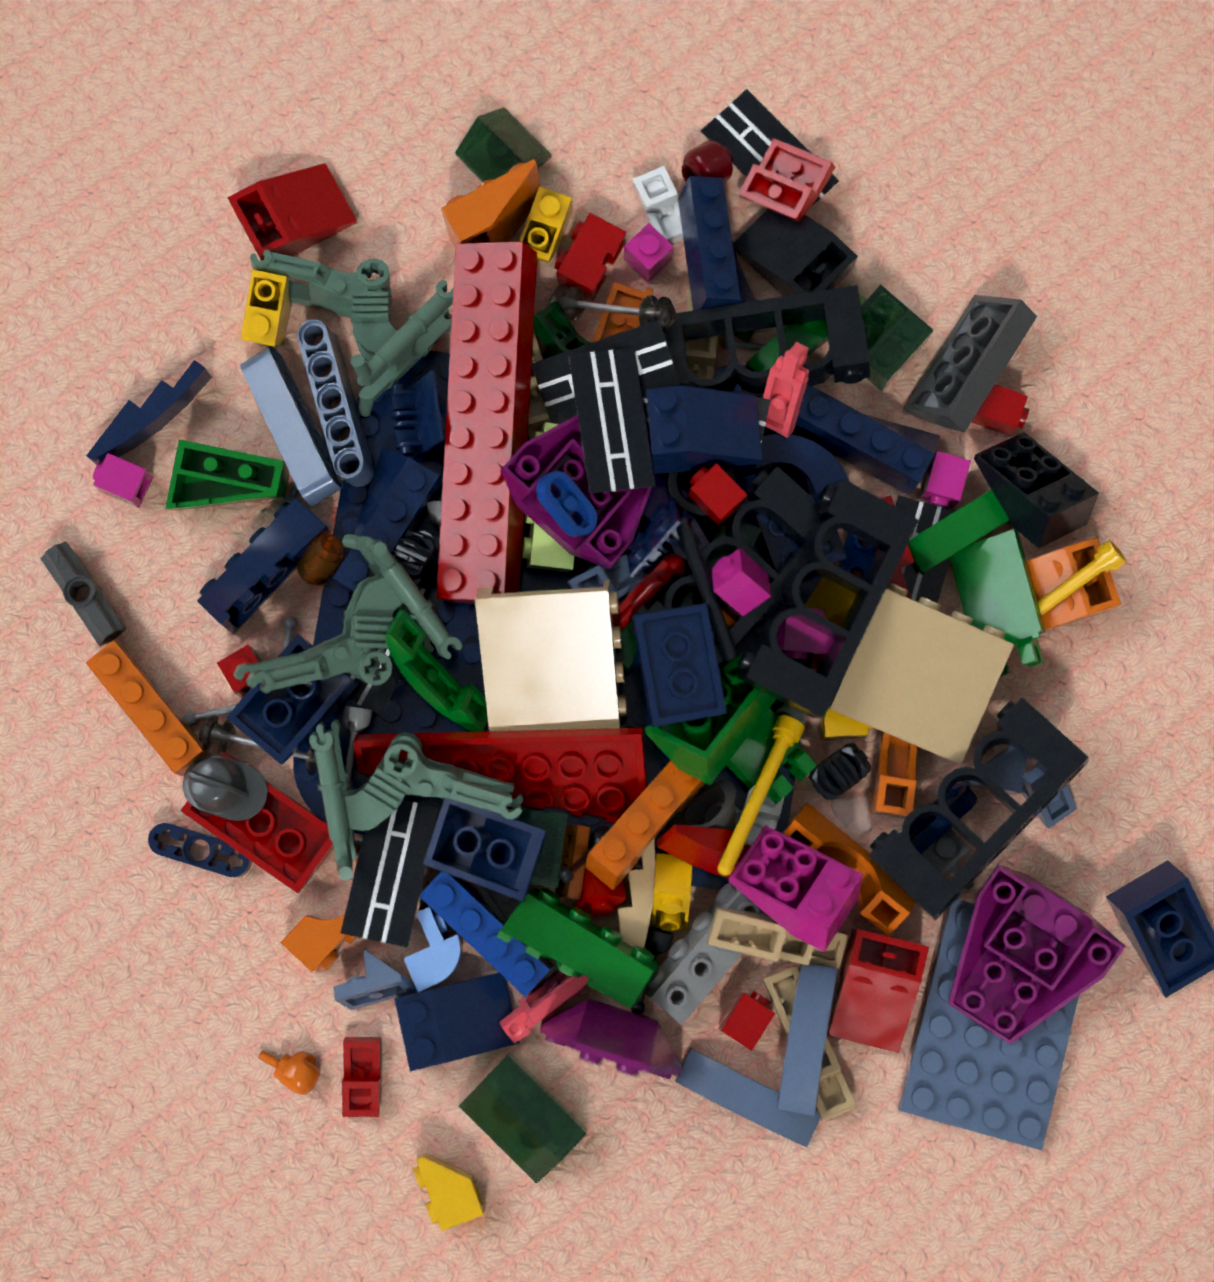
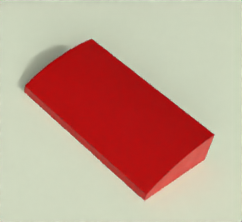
[180,751,333,894]

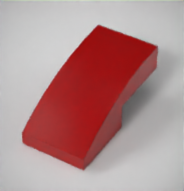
[342,1037,381,1117]

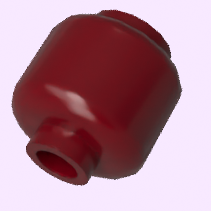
[681,140,733,183]

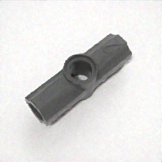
[40,541,126,646]

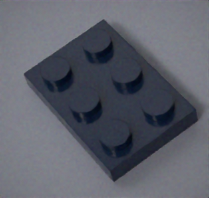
[632,603,727,727]

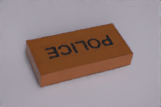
[555,824,591,900]

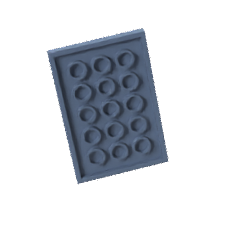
[898,899,1079,1150]

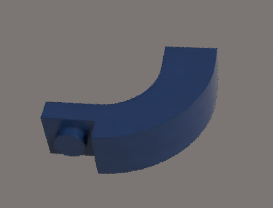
[732,434,850,495]

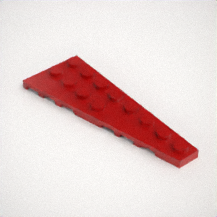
[353,728,648,823]

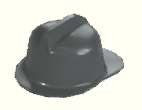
[182,754,268,821]
[661,780,742,835]

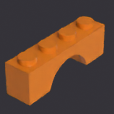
[85,640,211,776]
[870,731,918,819]
[585,761,705,890]
[782,802,916,936]
[280,858,358,972]

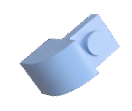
[403,907,463,992]

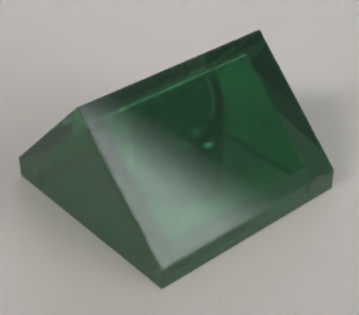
[455,107,552,182]

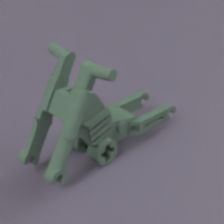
[250,250,453,417]
[234,534,462,693]
[309,719,523,881]

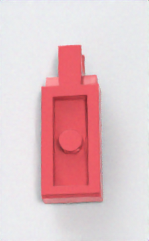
[763,342,809,438]
[499,970,589,1043]

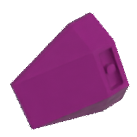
[500,415,657,569]
[948,864,1125,1044]
[540,998,683,1079]

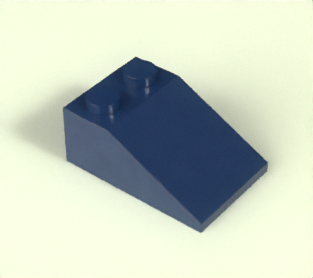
[646,386,763,474]
[226,634,359,765]
[423,798,548,901]
[1106,860,1214,998]
[394,973,520,1071]

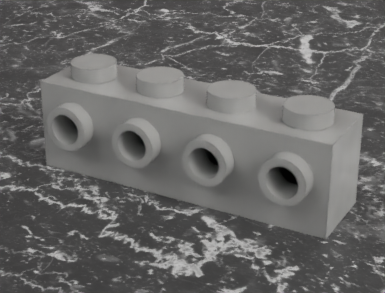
[644,883,767,1026]

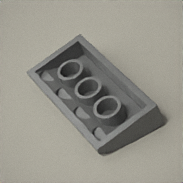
[903,295,1037,432]

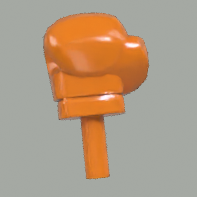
[258,1050,320,1095]

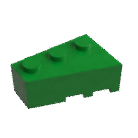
[165,439,290,511]

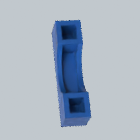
[419,871,554,997]

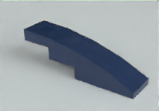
[86,360,212,465]

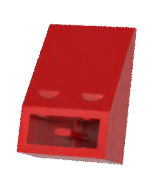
[227,163,358,261]
[828,928,929,1053]

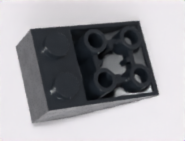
[733,209,858,296]
[974,432,1099,549]

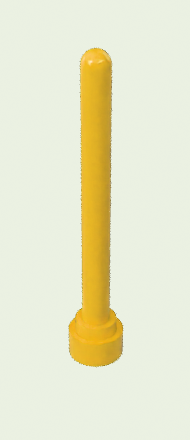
[1037,539,1127,616]
[718,715,805,876]

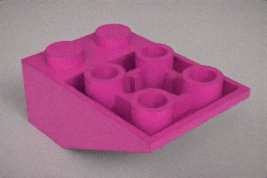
[729,825,863,952]

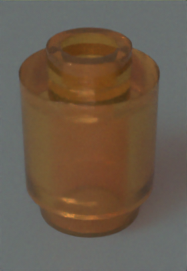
[297,534,344,586]

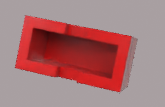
[554,213,627,301]

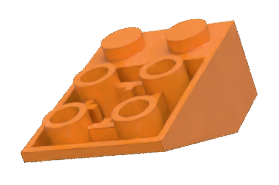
[441,159,541,248]
[1026,537,1121,631]

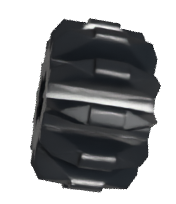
[392,528,440,590]
[808,743,872,800]

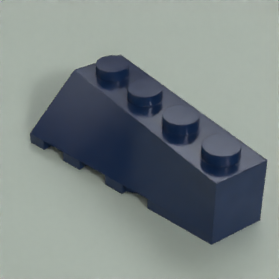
[678,176,755,310]
[793,386,940,495]
[333,448,443,594]
[197,498,331,634]

